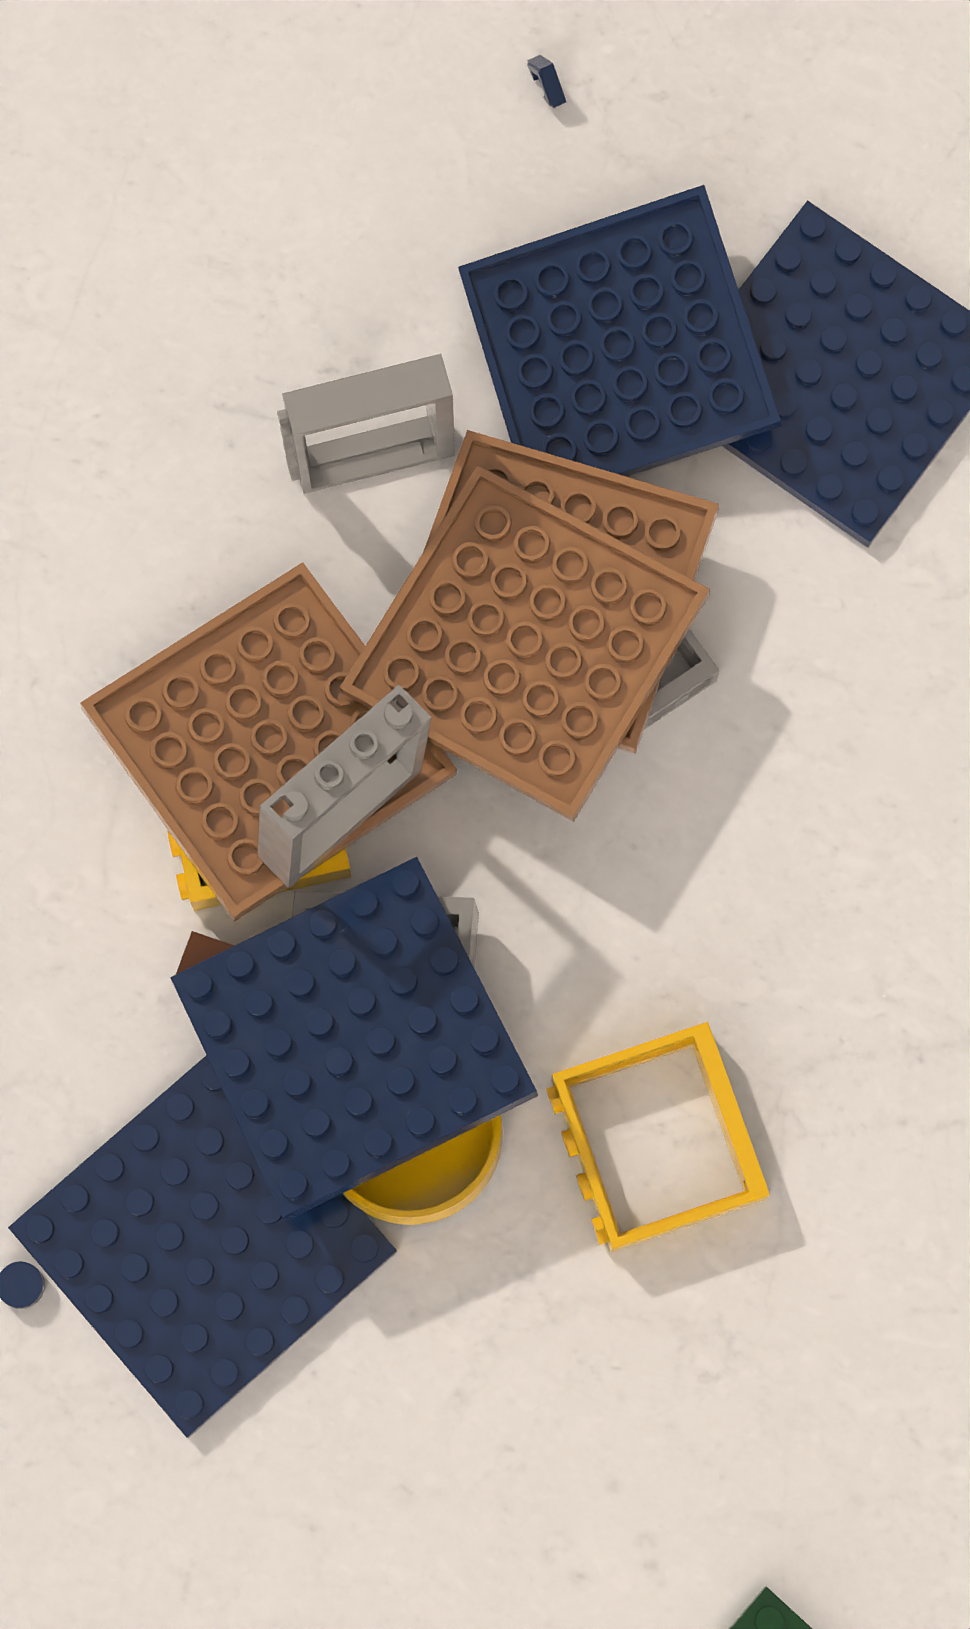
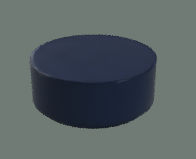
[0,1261,45,1309]

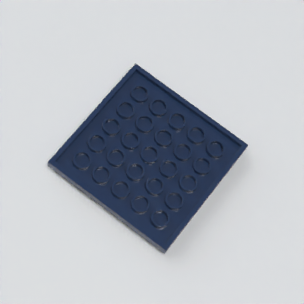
[458,185,782,477]
[722,200,970,548]
[170,857,538,1222]
[8,1055,398,1438]

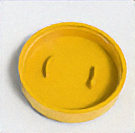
[343,1115,503,1225]

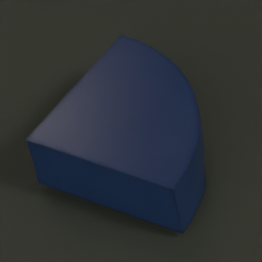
[527,55,567,108]

